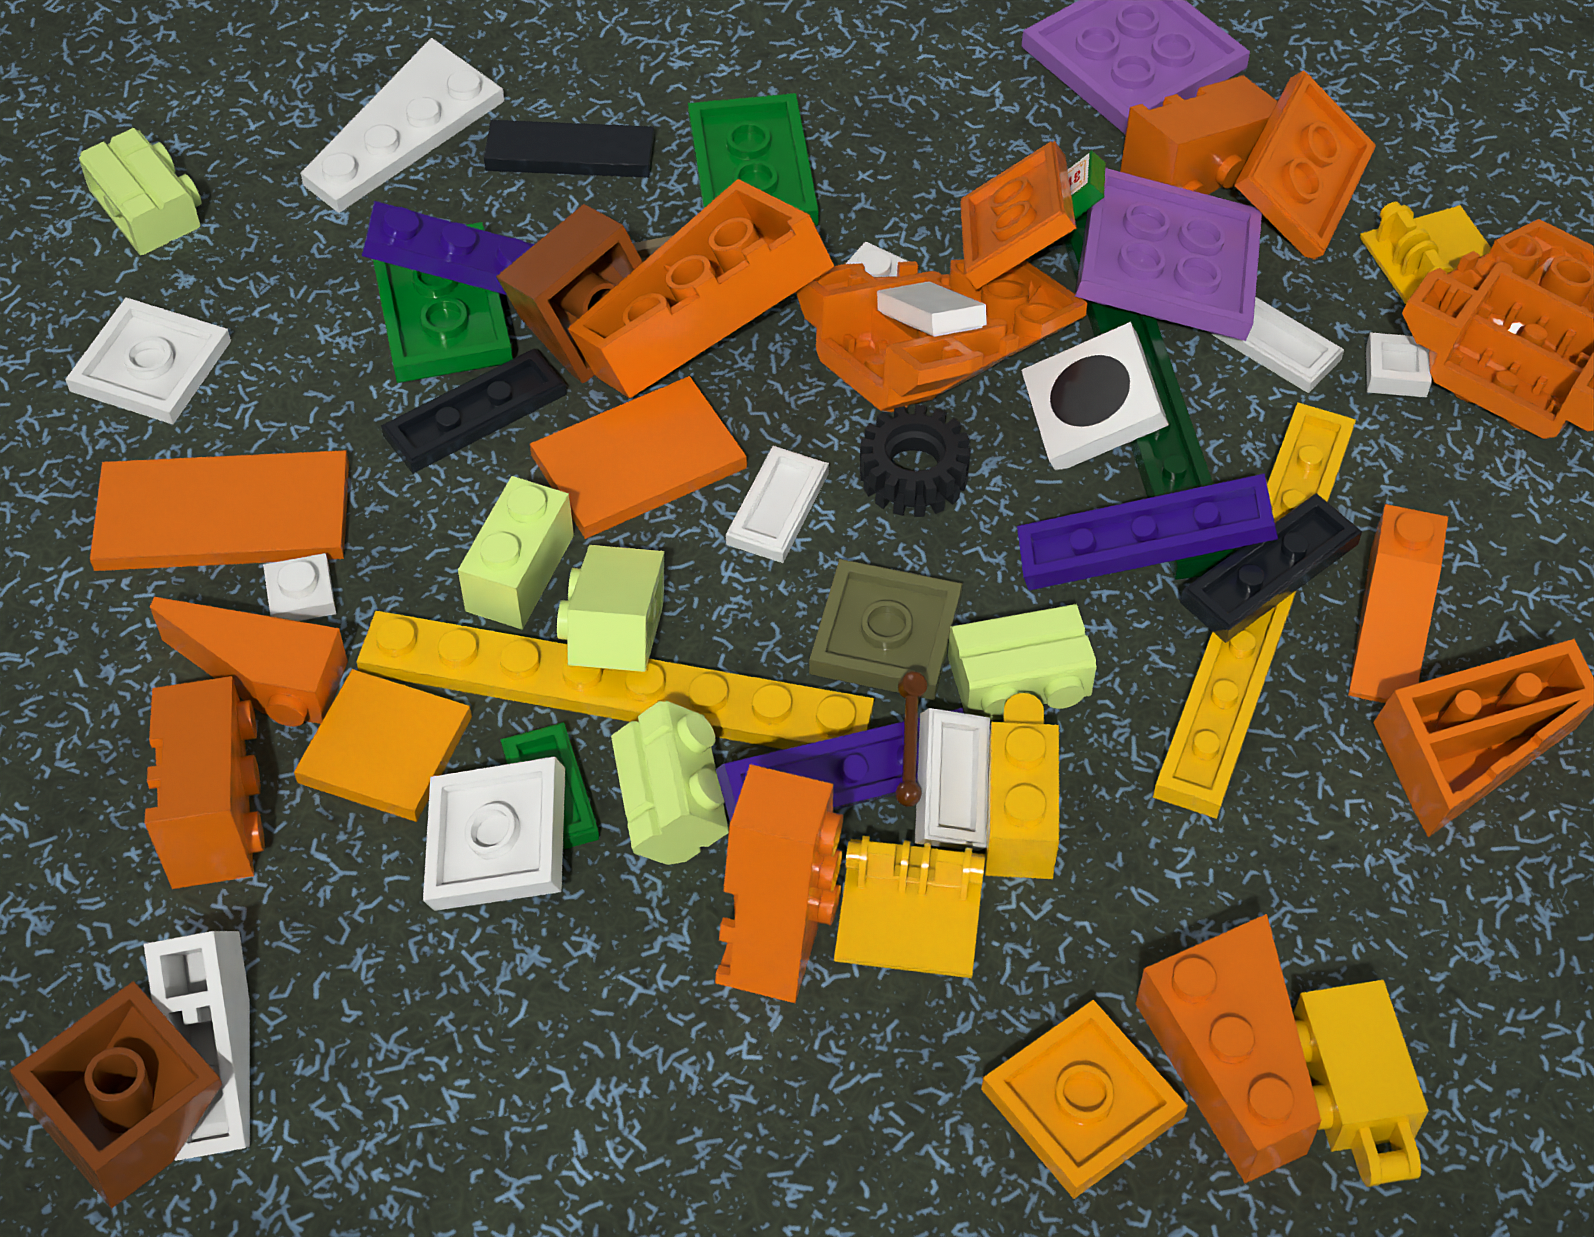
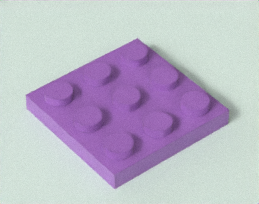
[1021,0,1250,135]
[1075,168,1262,341]

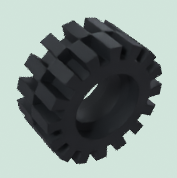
[859,405,971,517]

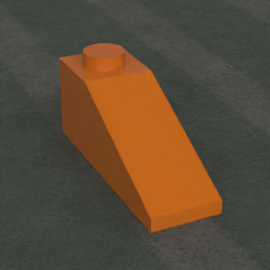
[1348,504,1448,703]
[150,597,348,727]

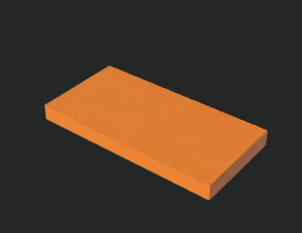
[90,450,349,571]

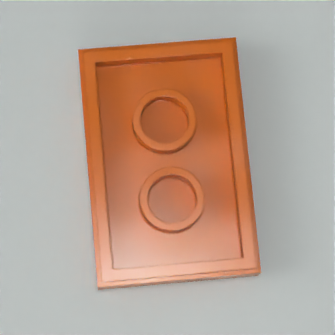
[1234,70,1376,260]
[960,141,1076,290]
[530,376,747,539]

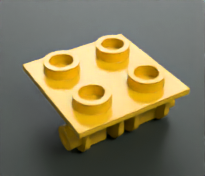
[1360,202,1491,304]
[834,836,985,978]

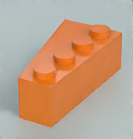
[567,179,835,398]

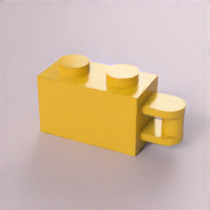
[985,693,1059,879]
[1293,980,1429,1187]

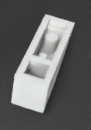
[144,931,250,1161]

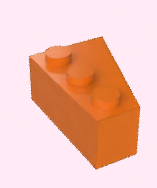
[1120,75,1278,195]
[1373,639,1594,837]
[144,676,265,889]
[715,764,843,1003]
[1135,914,1321,1183]

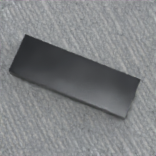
[484,120,655,178]
[381,348,567,474]
[1180,493,1362,643]

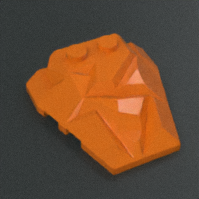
[1402,219,1594,439]
[796,259,1087,412]

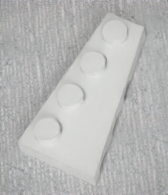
[301,38,504,213]

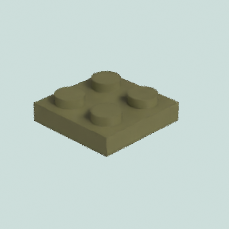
[809,559,963,700]

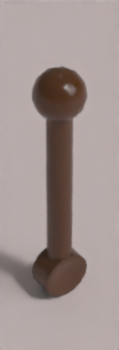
[895,671,927,807]

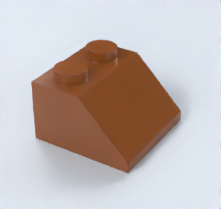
[496,204,643,384]
[9,981,222,1209]

